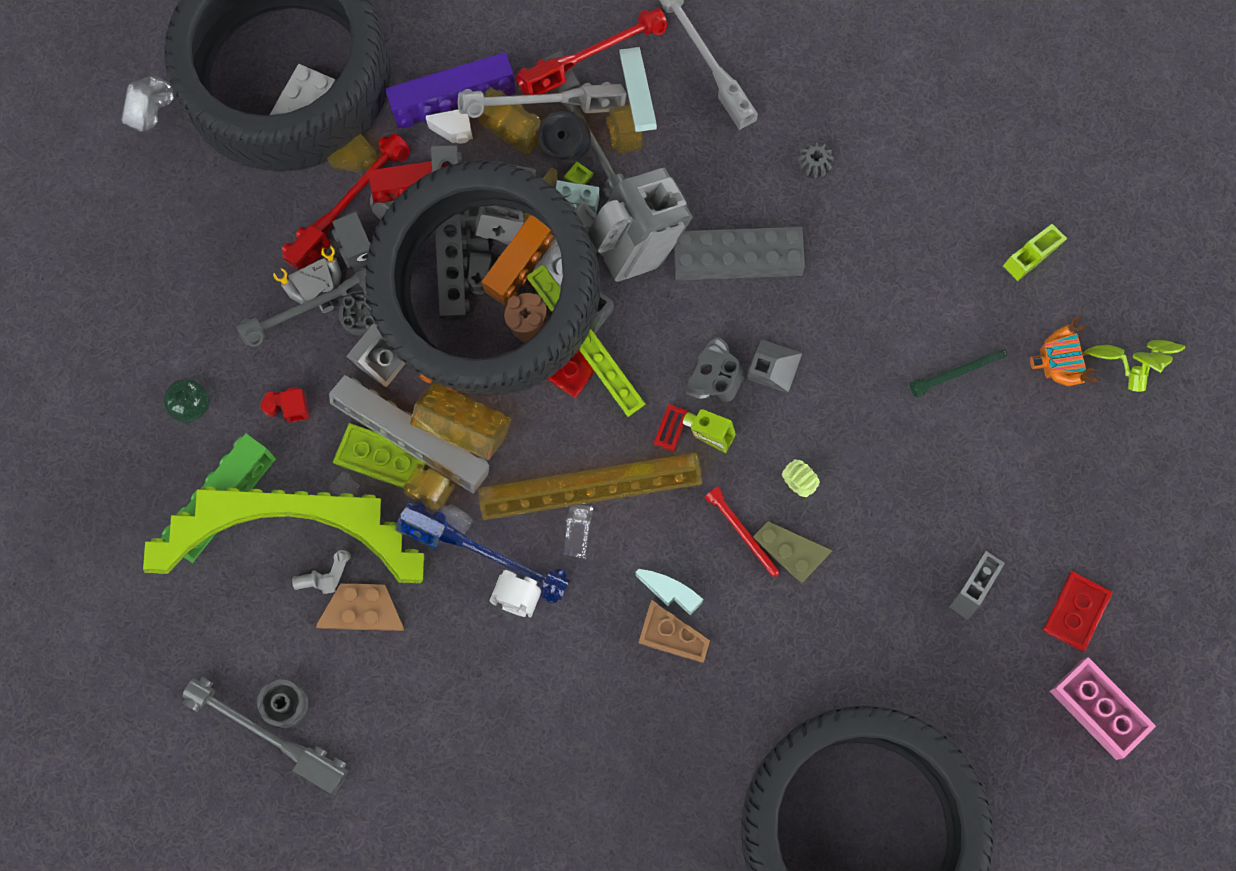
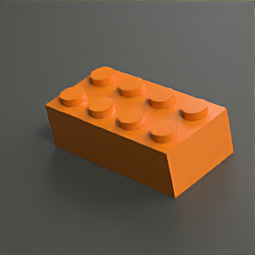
[481,215,555,306]

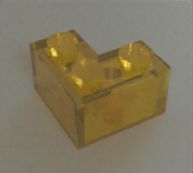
[606,105,642,155]

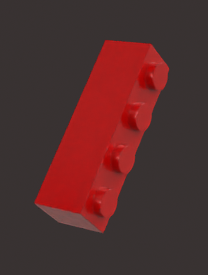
[368,161,448,203]

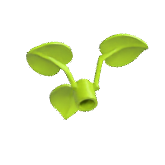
[1083,340,1185,392]

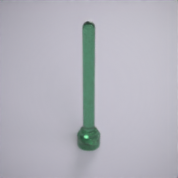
[909,350,1007,398]

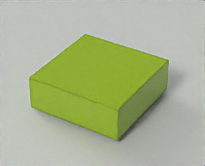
[564,162,593,185]

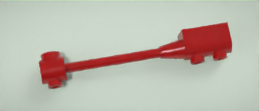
[516,8,667,95]
[282,133,410,271]

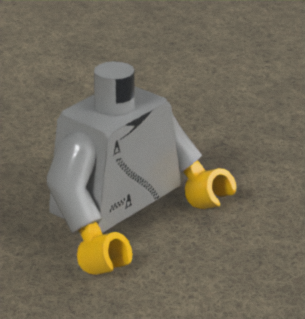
[273,245,342,313]

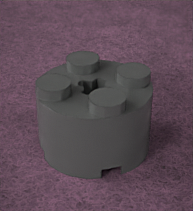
[257,679,308,728]

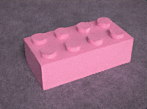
[1050,657,1156,760]

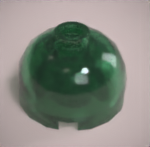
[164,379,209,423]

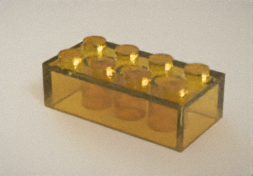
[410,383,512,460]

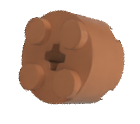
[504,293,551,343]

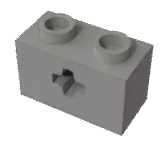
[475,205,523,243]

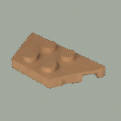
[316,584,404,631]

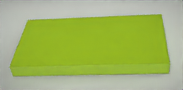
[333,423,426,492]

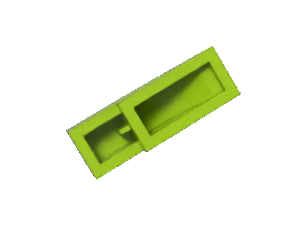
[1003,224,1067,281]

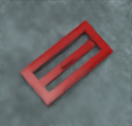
[653,404,689,452]

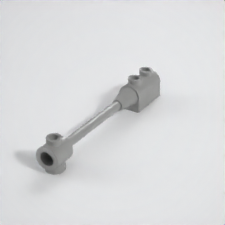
[659,0,758,130]
[458,82,626,118]

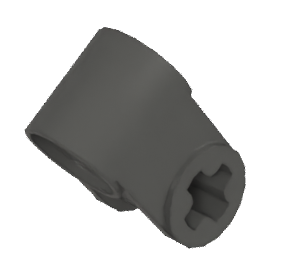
[468,252,492,295]

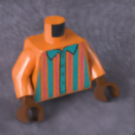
[1030,317,1097,386]

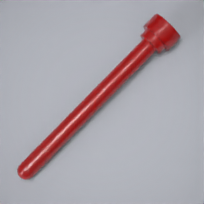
[704,487,779,577]

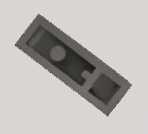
[949,551,1005,620]

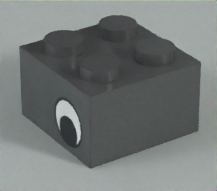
[332,212,370,273]

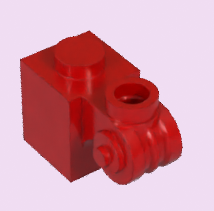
[260,387,310,423]

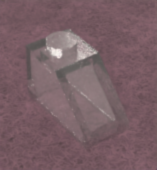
[564,504,593,558]

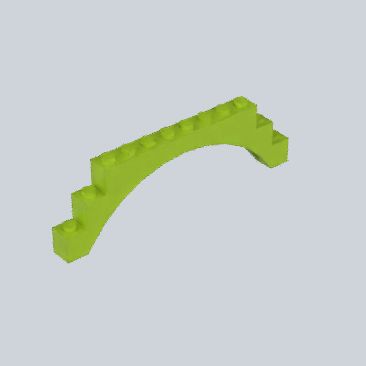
[143,487,424,583]

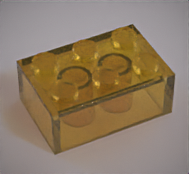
[478,87,541,157]

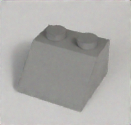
[346,323,405,387]

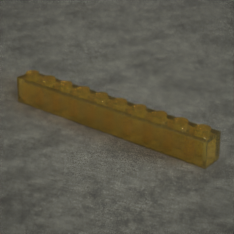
[478,453,702,520]

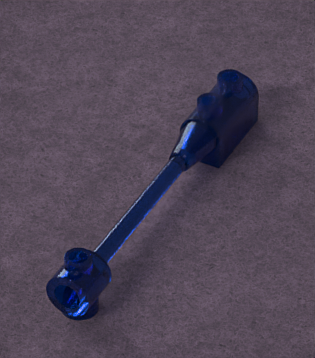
[395,502,570,603]

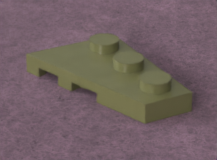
[753,521,832,584]

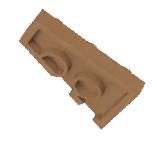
[638,600,710,663]

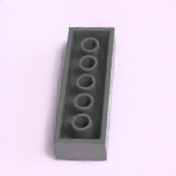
[674,227,805,280]

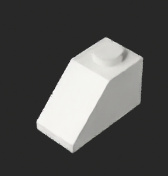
[426,109,473,144]

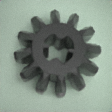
[798,141,834,179]

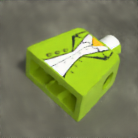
[683,409,736,453]

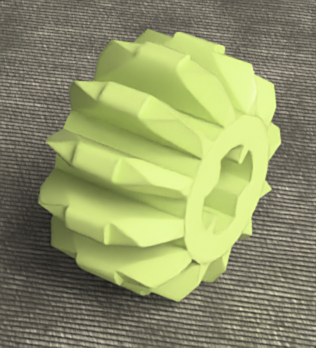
[782,459,820,497]

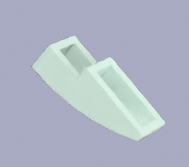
[636,569,703,615]

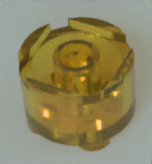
[403,463,455,511]

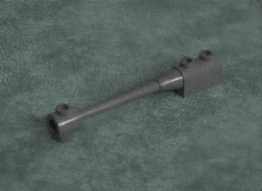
[543,51,631,200]
[236,266,367,347]
[182,677,348,795]

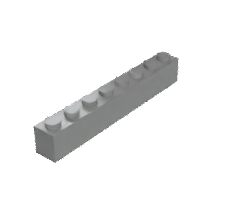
[329,375,489,494]

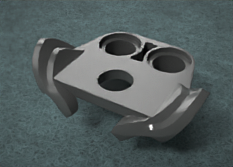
[685,337,745,402]

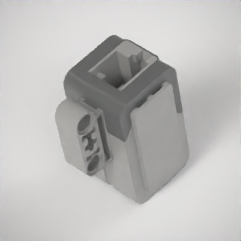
[588,168,693,282]

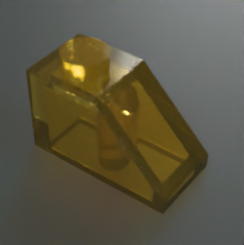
[327,134,378,172]

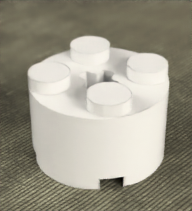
[490,570,542,617]

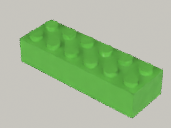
[161,434,276,563]

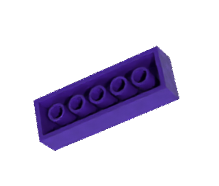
[385,52,516,128]

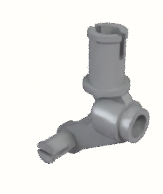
[292,550,351,594]

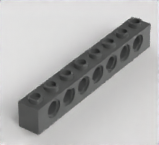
[431,146,470,319]

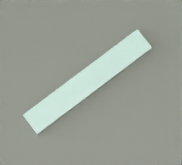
[619,47,657,132]

